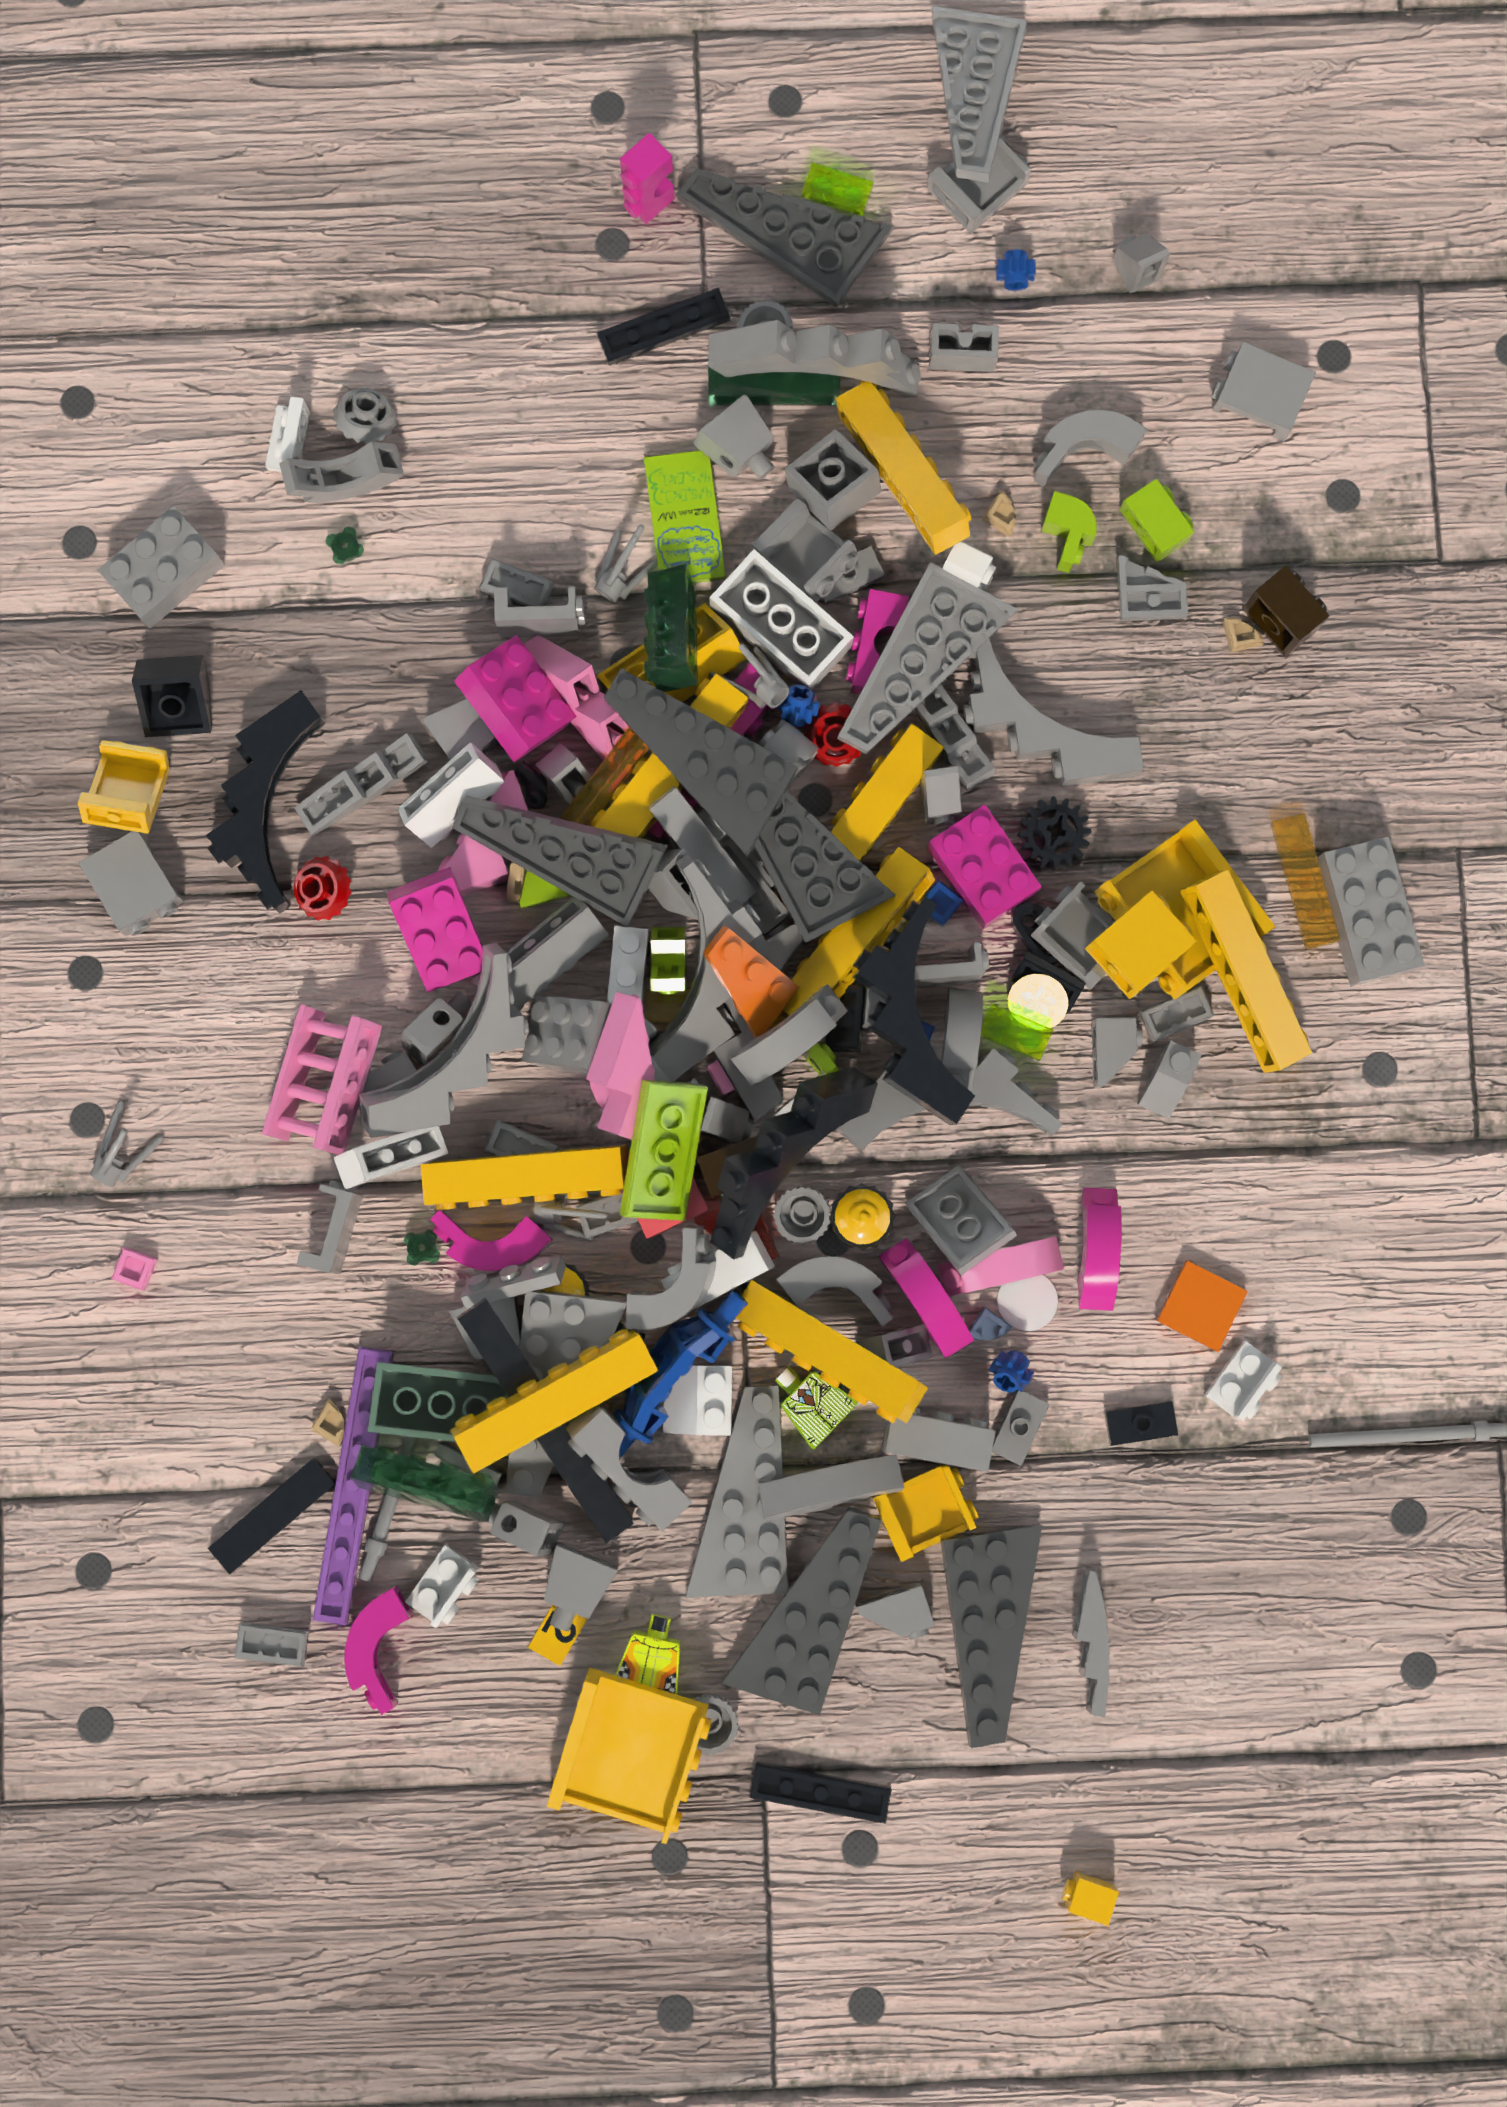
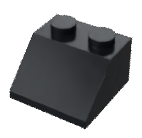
[132,655,212,738]

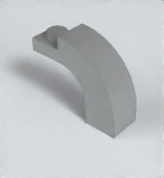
[1033,410,1148,488]
[279,441,404,503]
[731,984,848,1086]
[941,987,983,1092]
[626,1225,716,1330]
[776,1256,894,1327]

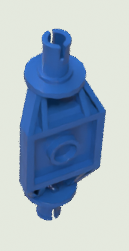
[613,1290,748,1460]

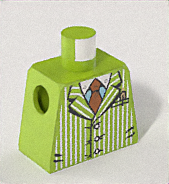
[775,1366,858,1450]

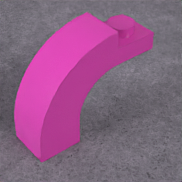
[1078,1187,1122,1311]
[430,1210,553,1271]
[878,1238,974,1359]
[344,1585,413,1715]

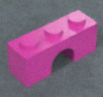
[620,132,675,224]
[846,589,909,695]

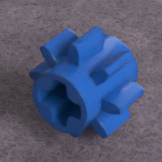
[996,249,1036,291]
[776,685,820,727]
[989,1350,1034,1392]

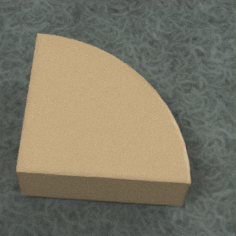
[982,490,1016,538]
[1223,618,1264,653]
[507,863,526,903]
[310,1399,346,1447]

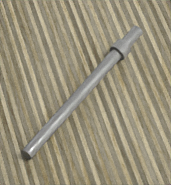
[1309,1420,1507,1448]
[359,1436,419,1582]

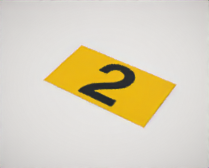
[528,1605,587,1666]

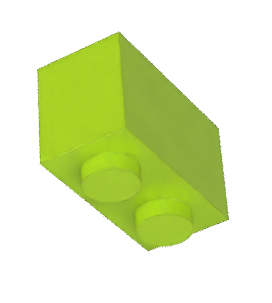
[1120,478,1195,563]

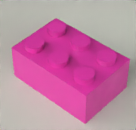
[454,635,577,762]
[926,804,1042,930]
[387,867,483,993]

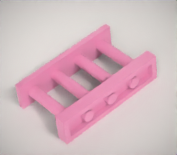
[262,1004,382,1155]

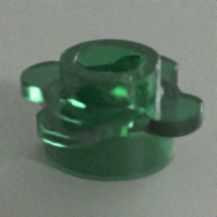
[325,527,364,565]
[404,1229,440,1266]

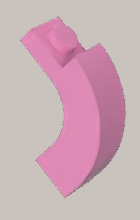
[937,1236,1064,1297]

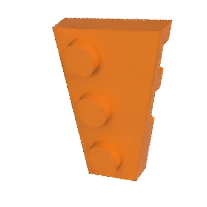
[703,925,800,1038]

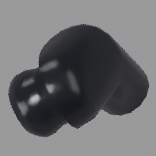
[514,761,547,809]

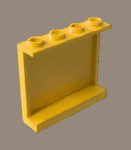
[1094,819,1276,1000]
[546,1667,712,1844]

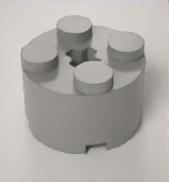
[758,719,819,791]

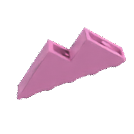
[524,635,639,773]
[438,770,529,896]
[586,992,655,1140]

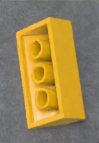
[597,603,746,702]

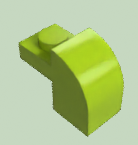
[1041,491,1097,573]
[650,927,687,995]

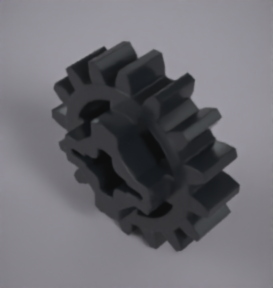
[1018,796,1092,870]

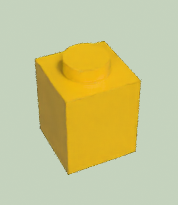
[1062,1871,1119,1926]

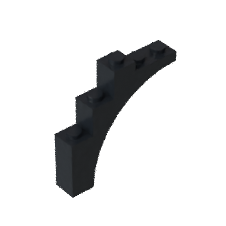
[206,690,325,914]
[852,896,975,1126]
[710,1067,878,1260]

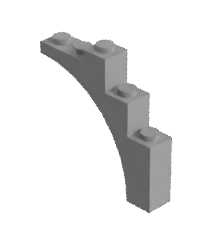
[708,320,921,397]
[963,638,1144,787]
[649,855,762,1082]
[713,923,804,1121]
[359,943,529,1138]
[836,1048,1063,1151]

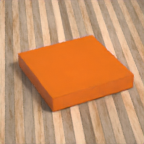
[1156,1260,1248,1352]

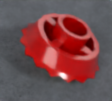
[804,702,861,767]
[294,856,352,921]

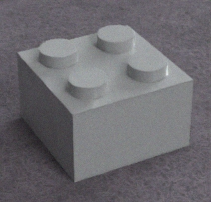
[785,429,881,531]

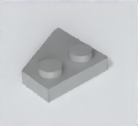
[1117,556,1188,621]

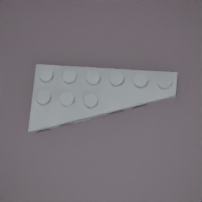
[837,562,1018,754]

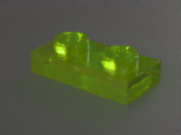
[802,162,874,217]
[981,1003,1053,1061]

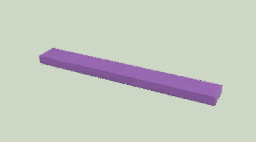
[313,1346,394,1625]

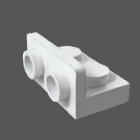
[265,396,310,472]
[1204,1341,1283,1421]
[405,1544,479,1628]

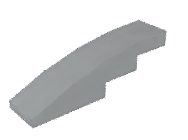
[914,684,996,791]
[294,733,429,835]
[758,1455,904,1520]
[1072,1567,1109,1717]

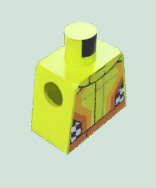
[615,1614,680,1694]

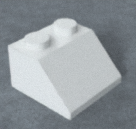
[663,1365,732,1436]

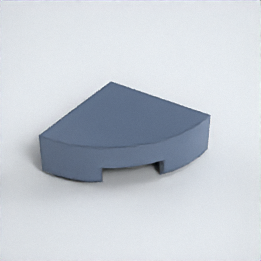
[968,1307,1012,1341]

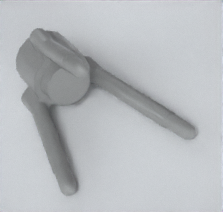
[594,525,658,603]
[709,644,790,708]
[89,1101,164,1187]
[533,1190,608,1242]

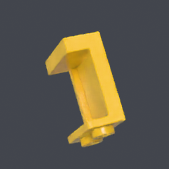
[78,740,170,834]
[1085,890,1197,999]
[872,1464,979,1562]

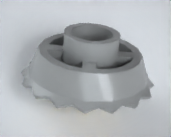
[332,388,397,443]

